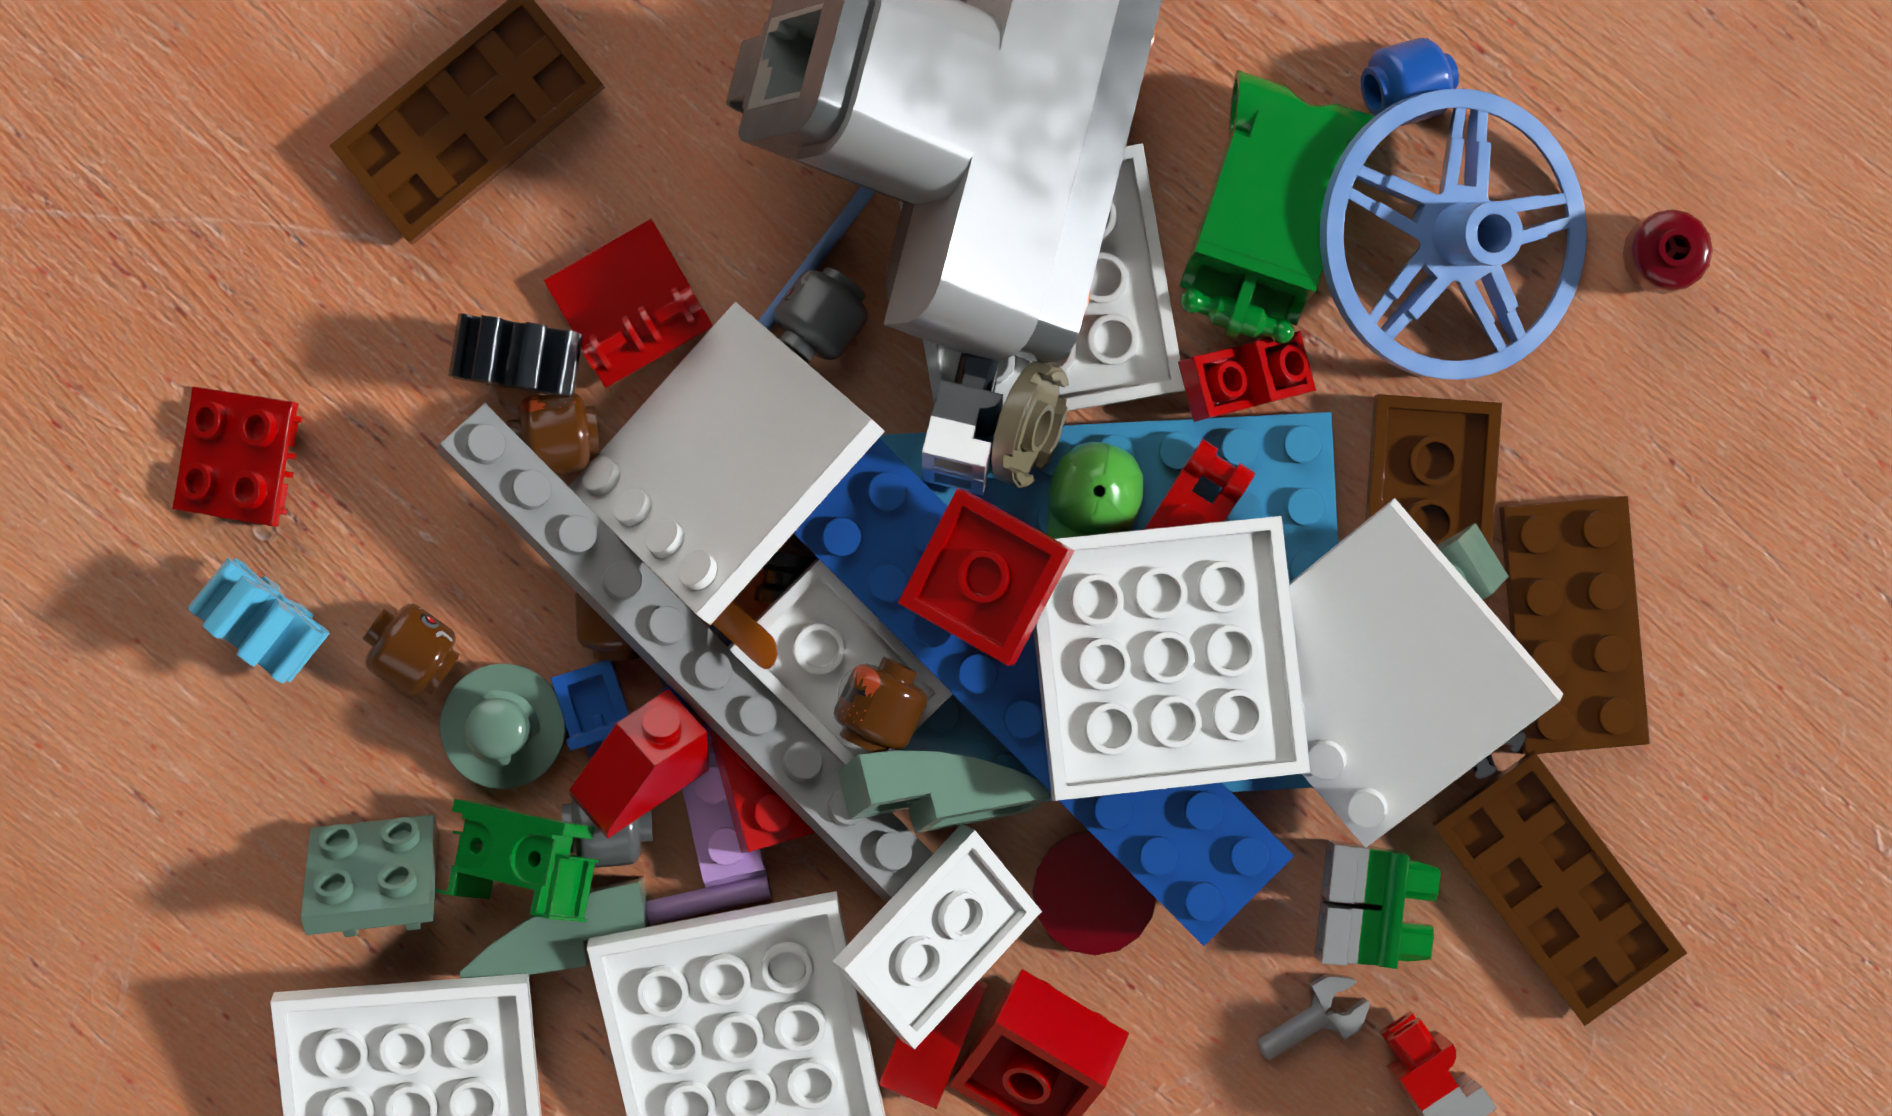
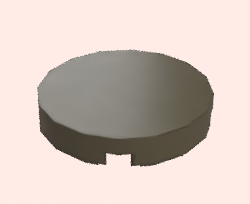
[991,361,1069,488]

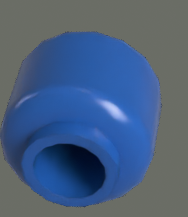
[1360,38,1459,126]

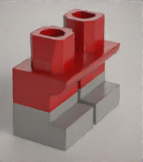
[1380,1011,1497,1116]

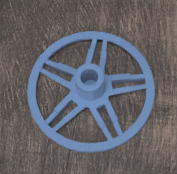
[1320,89,1587,380]

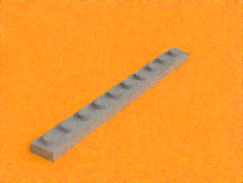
[436,403,933,902]

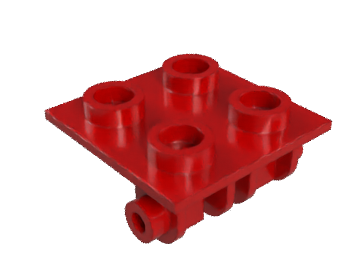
[543,218,713,388]
[172,386,303,527]

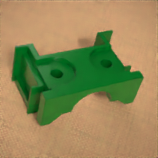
[435,799,599,922]

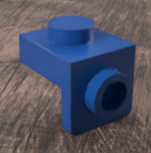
[551,660,631,758]

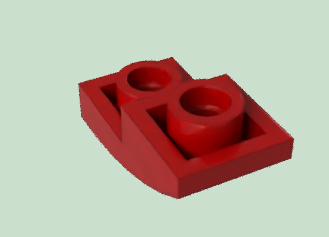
[1178,331,1316,422]
[879,980,987,1109]

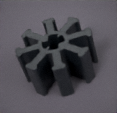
[448,313,583,396]

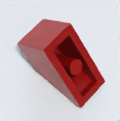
[569,689,709,839]

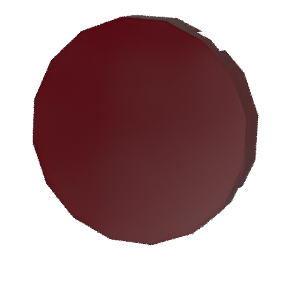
[1032,830,1156,956]

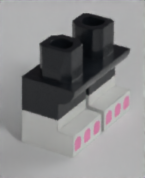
[922,353,1003,495]

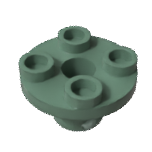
[440,664,566,789]

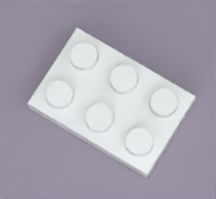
[728,558,953,765]
[832,824,1042,1049]

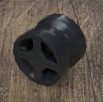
[754,552,818,603]

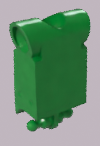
[1179,70,1375,343]

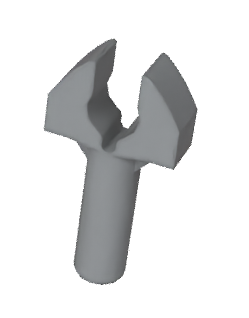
[1257,974,1370,1060]

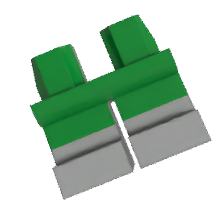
[1314,839,1441,969]

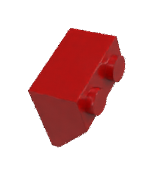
[949,969,1129,1116]

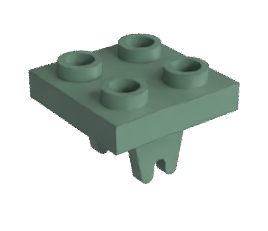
[301,814,439,937]

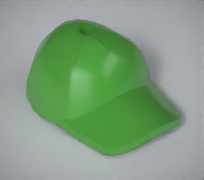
[1048,442,1144,539]

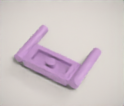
[646,722,772,926]

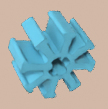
[188,558,330,684]

